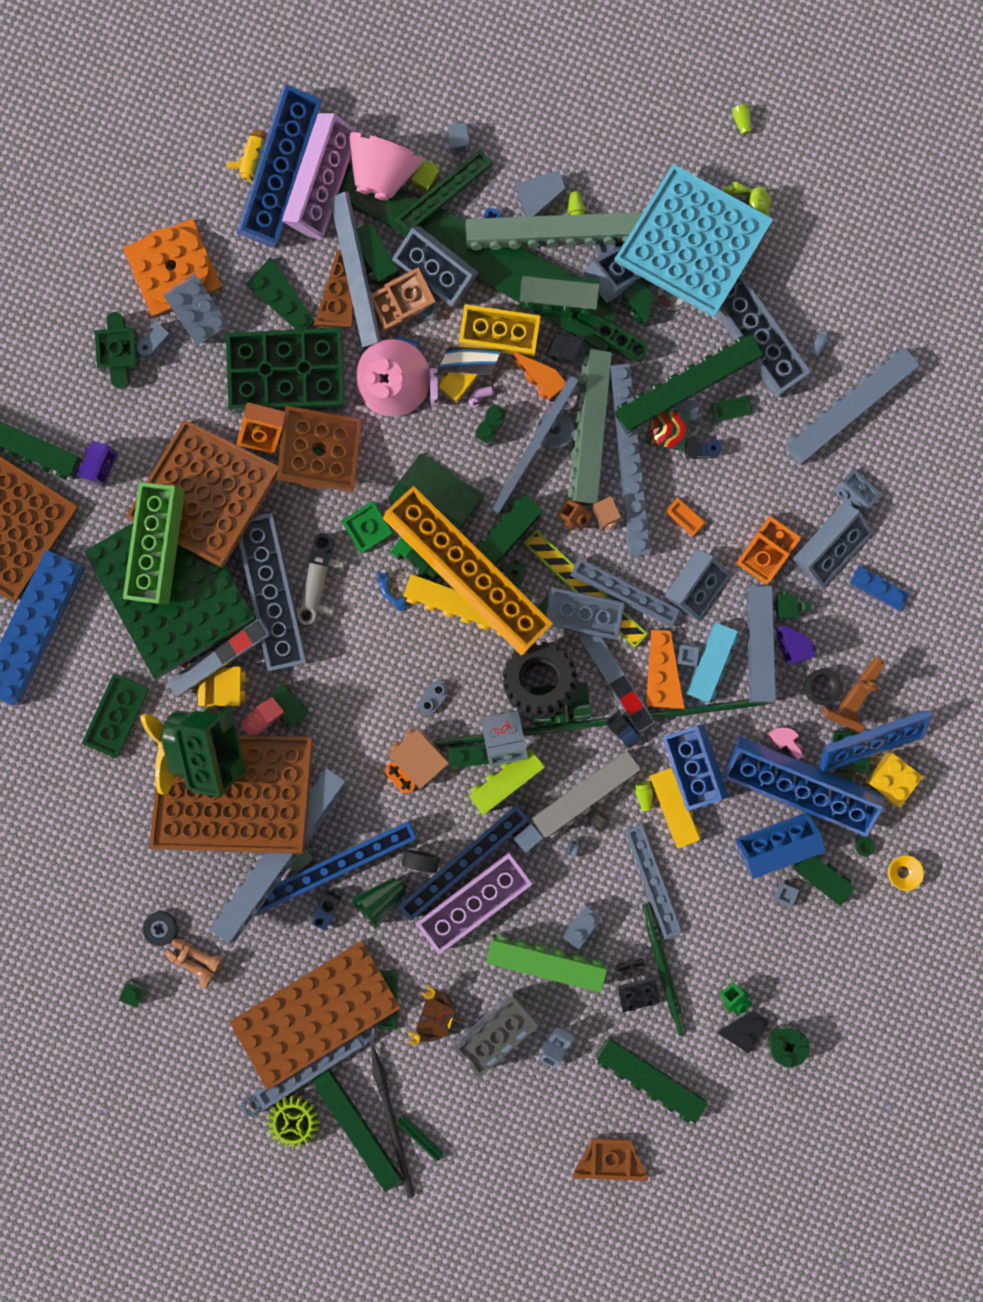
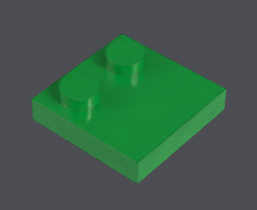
[341,501,394,554]

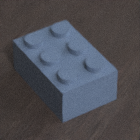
[163,273,229,345]

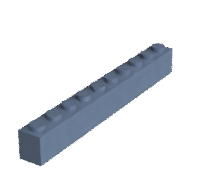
[610,364,650,558]
[210,769,348,945]

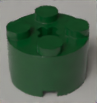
[767,1024,810,1068]

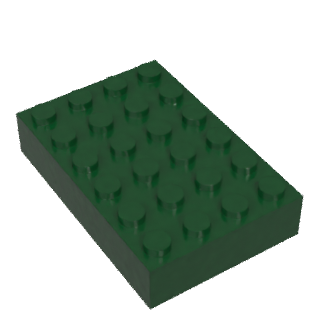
[226,328,346,413]

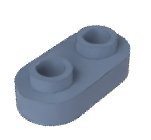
[418,680,449,715]

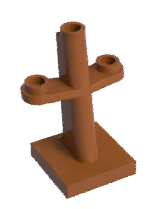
[821,656,885,732]

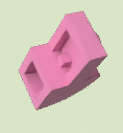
[766,728,804,760]

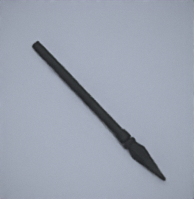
[371,1046,415,1198]

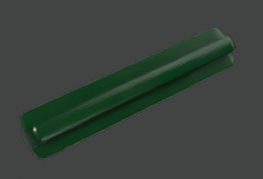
[397,1114,444,1161]

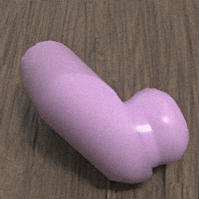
[468,386,493,408]

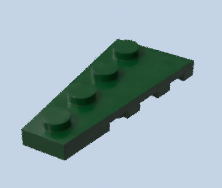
[245,257,314,330]

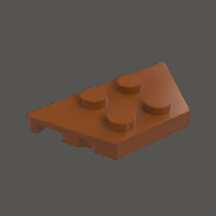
[573,1137,648,1181]

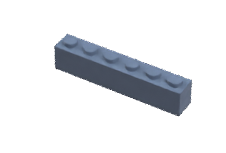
[746,586,779,703]

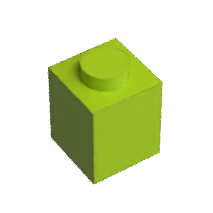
[411,160,440,193]

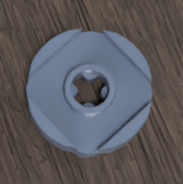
[536,411,574,450]

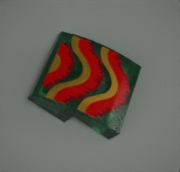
[646,409,691,451]

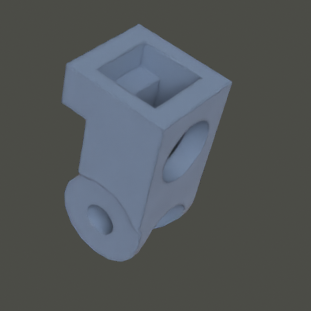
[137,321,173,359]

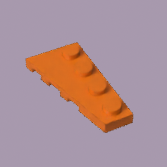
[646,630,685,709]

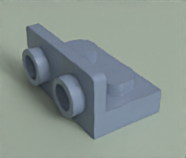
[833,468,881,515]

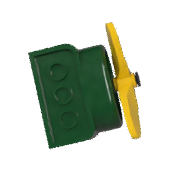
[141,705,246,797]

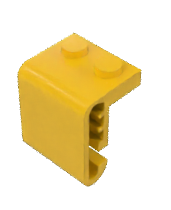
[198,667,246,706]

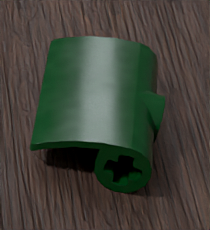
[530,682,591,725]

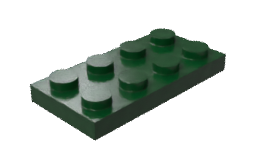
[81,673,150,759]

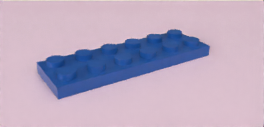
[819,710,932,773]

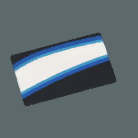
[438,347,501,375]

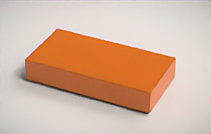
[665,497,706,537]

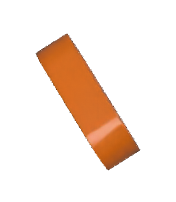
[385,762,415,794]

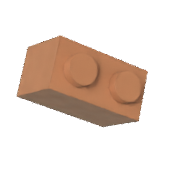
[591,497,621,531]

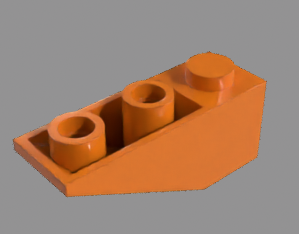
[513,353,566,402]

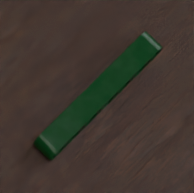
[312,1069,403,1192]

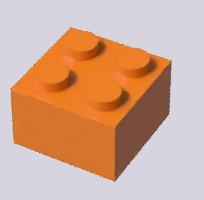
[236,402,285,455]

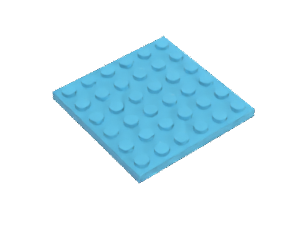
[614,164,773,318]

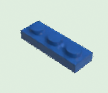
[849,566,909,611]

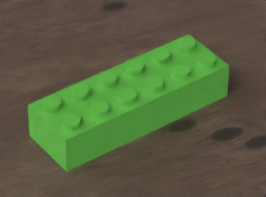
[123,482,185,605]
[487,934,607,993]

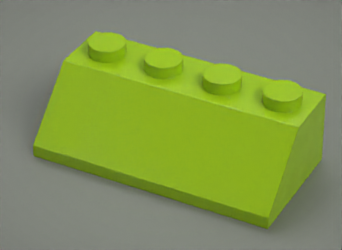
[469,748,545,815]

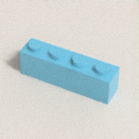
[686,623,739,703]

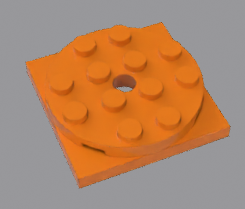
[123,218,223,318]

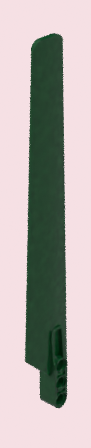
[338,164,648,363]

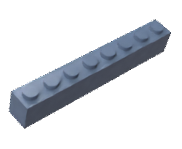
[785,348,920,465]

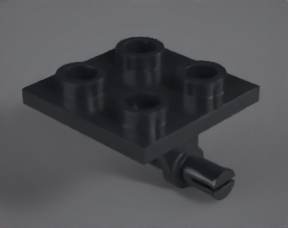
[617,957,660,1013]

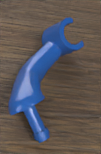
[377,572,408,611]

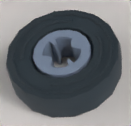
[142,911,178,946]

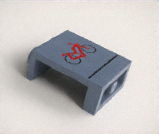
[480,711,528,767]

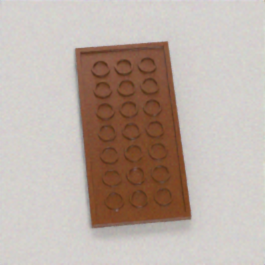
[229,941,401,1090]

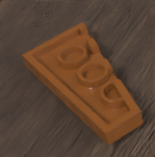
[313,251,353,328]

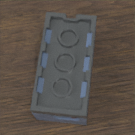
[454,991,539,1079]

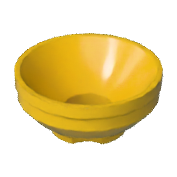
[888,855,924,891]

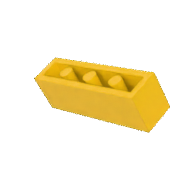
[648,767,701,849]

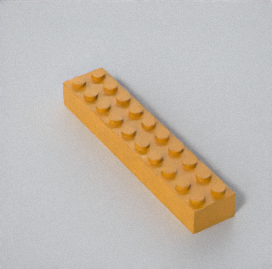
[383,486,553,655]

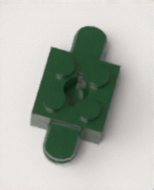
[94,312,140,390]

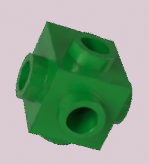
[719,982,752,1017]

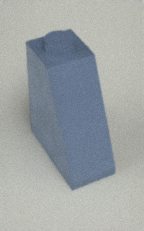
[516,170,567,217]

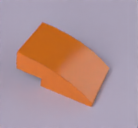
[736,514,801,585]

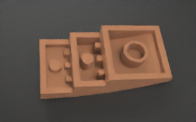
[371,267,435,336]

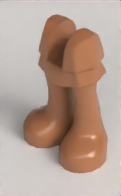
[165,938,224,989]

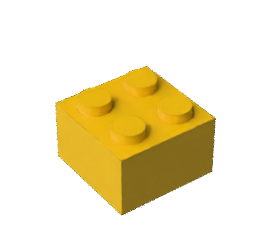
[864,753,923,807]

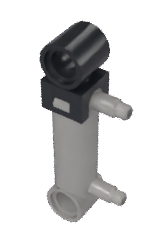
[297,533,345,626]

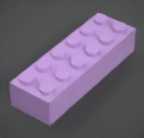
[282,113,359,239]
[415,852,533,955]

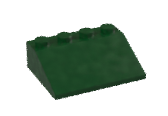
[388,453,484,531]

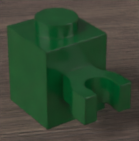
[775,591,811,620]

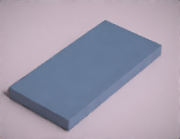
[545,587,625,640]

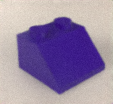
[78,441,118,487]
[776,626,816,665]

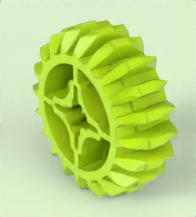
[267,1095,320,1149]

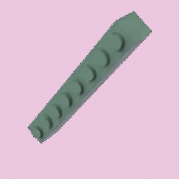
[568,349,612,506]

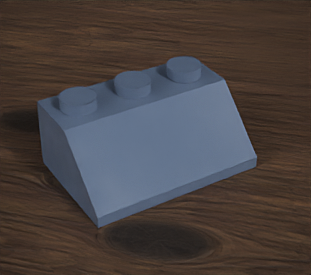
[665,549,731,621]

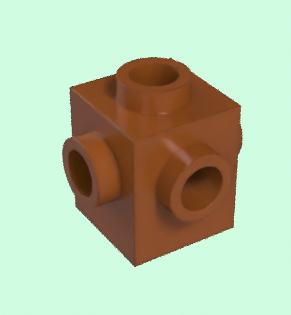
[557,499,592,532]

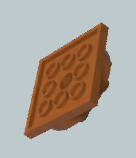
[277,406,362,493]

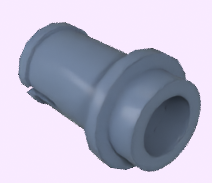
[808,332,830,358]

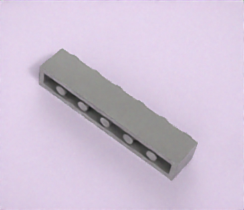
[531,751,641,838]

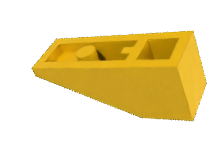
[438,373,480,404]

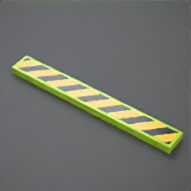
[523,530,647,648]

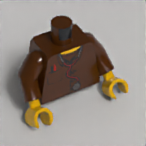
[407,984,464,1045]

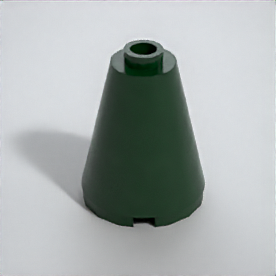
[352,877,406,929]

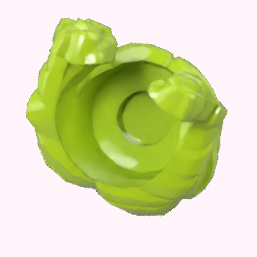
[721,182,771,216]

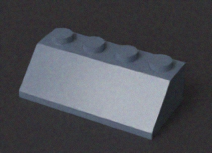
[793,503,874,588]

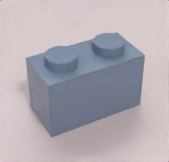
[562,904,601,949]

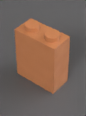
[389,726,449,789]

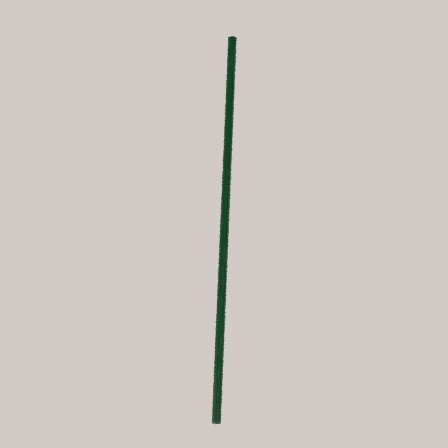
[432,700,768,747]

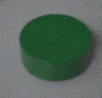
[855,837,875,857]

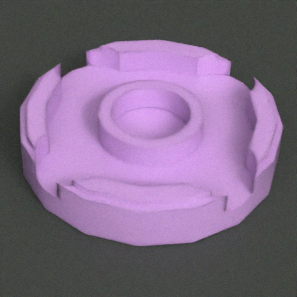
[430,368,439,407]

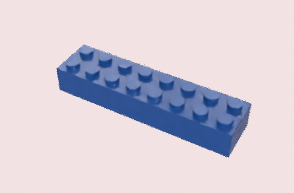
[236,84,322,248]
[0,550,86,706]
[723,736,884,837]

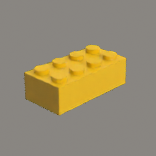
[459,304,540,358]

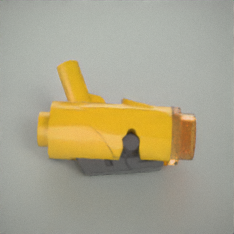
[226,129,267,182]

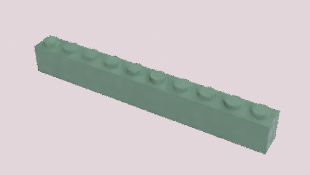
[465,212,643,250]

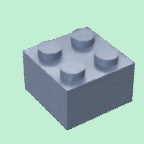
[583,247,641,303]

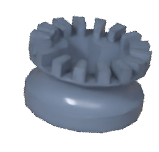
[565,840,580,859]

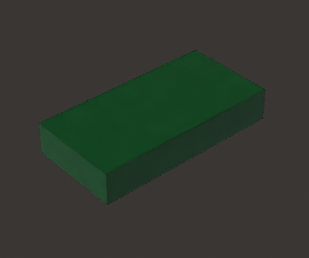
[711,395,753,423]

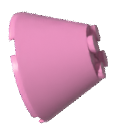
[349,132,424,201]
[355,339,430,417]

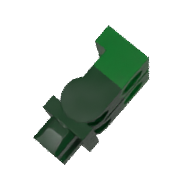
[390,537,438,579]

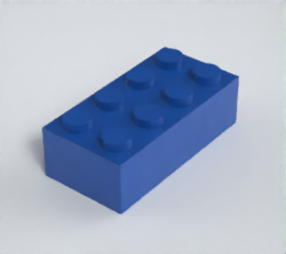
[662,724,729,811]
[735,812,826,879]

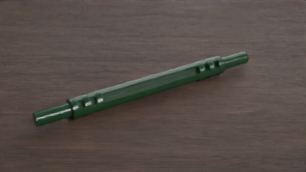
[642,903,686,1036]

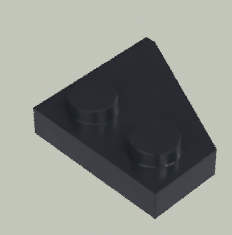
[717,1009,770,1054]

